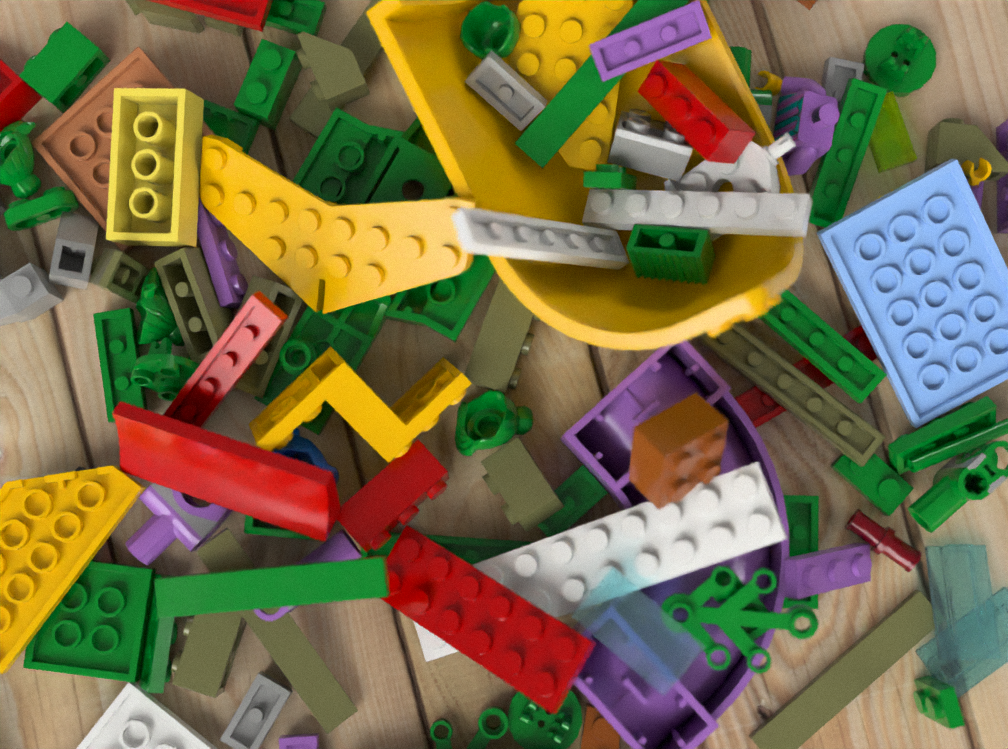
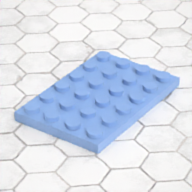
[816,159,1008,428]

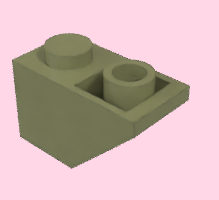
[296,32,370,111]

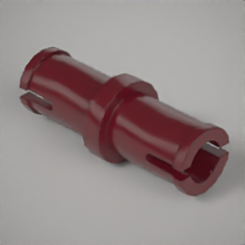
[845,509,922,572]

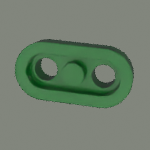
[3,186,79,231]

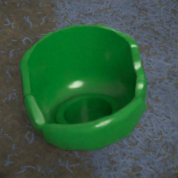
[460,1,521,60]

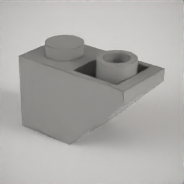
[49,211,99,290]

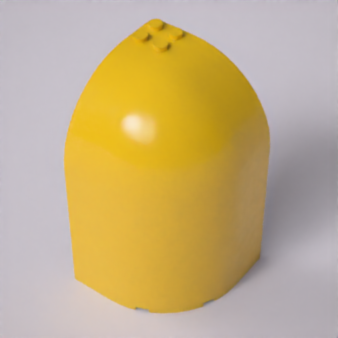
[366,0,804,350]

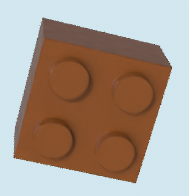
[628,393,729,510]

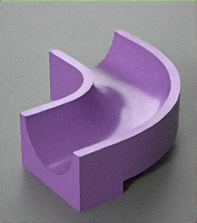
[560,340,790,749]

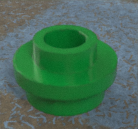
[279,338,317,375]

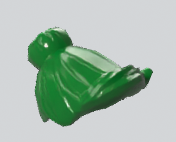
[0,120,41,199]
[136,267,185,346]
[454,390,534,456]

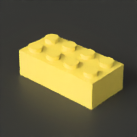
[106,88,204,247]

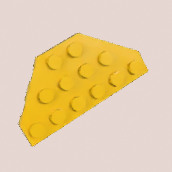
[509,0,633,170]
[0,465,146,674]

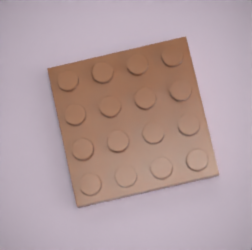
[31,46,217,253]

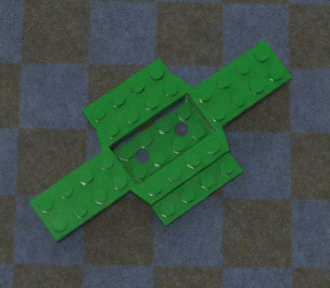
[254,107,496,436]

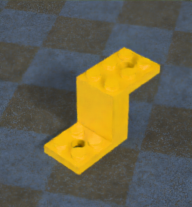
[249,346,471,463]

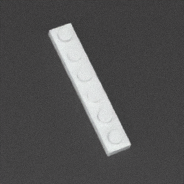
[582,189,812,237]
[451,207,630,270]

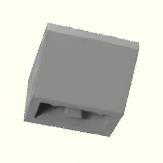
[608,109,693,182]

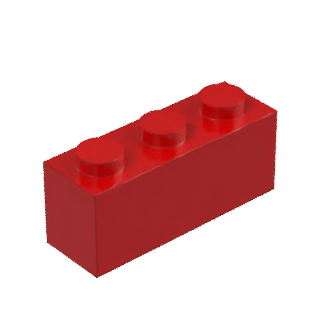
[637,60,756,164]
[337,439,450,552]

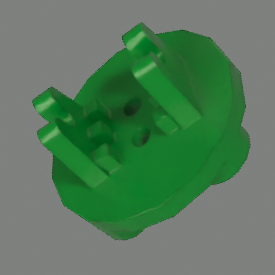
[863,24,936,97]
[130,337,199,402]
[508,690,582,749]

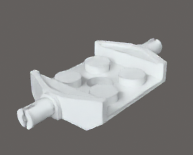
[664,132,796,242]

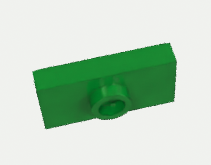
[202,98,260,155]

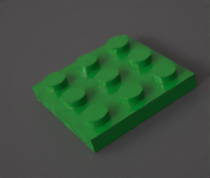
[23,560,156,683]

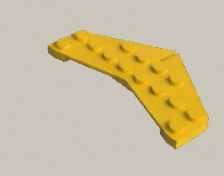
[199,134,481,314]

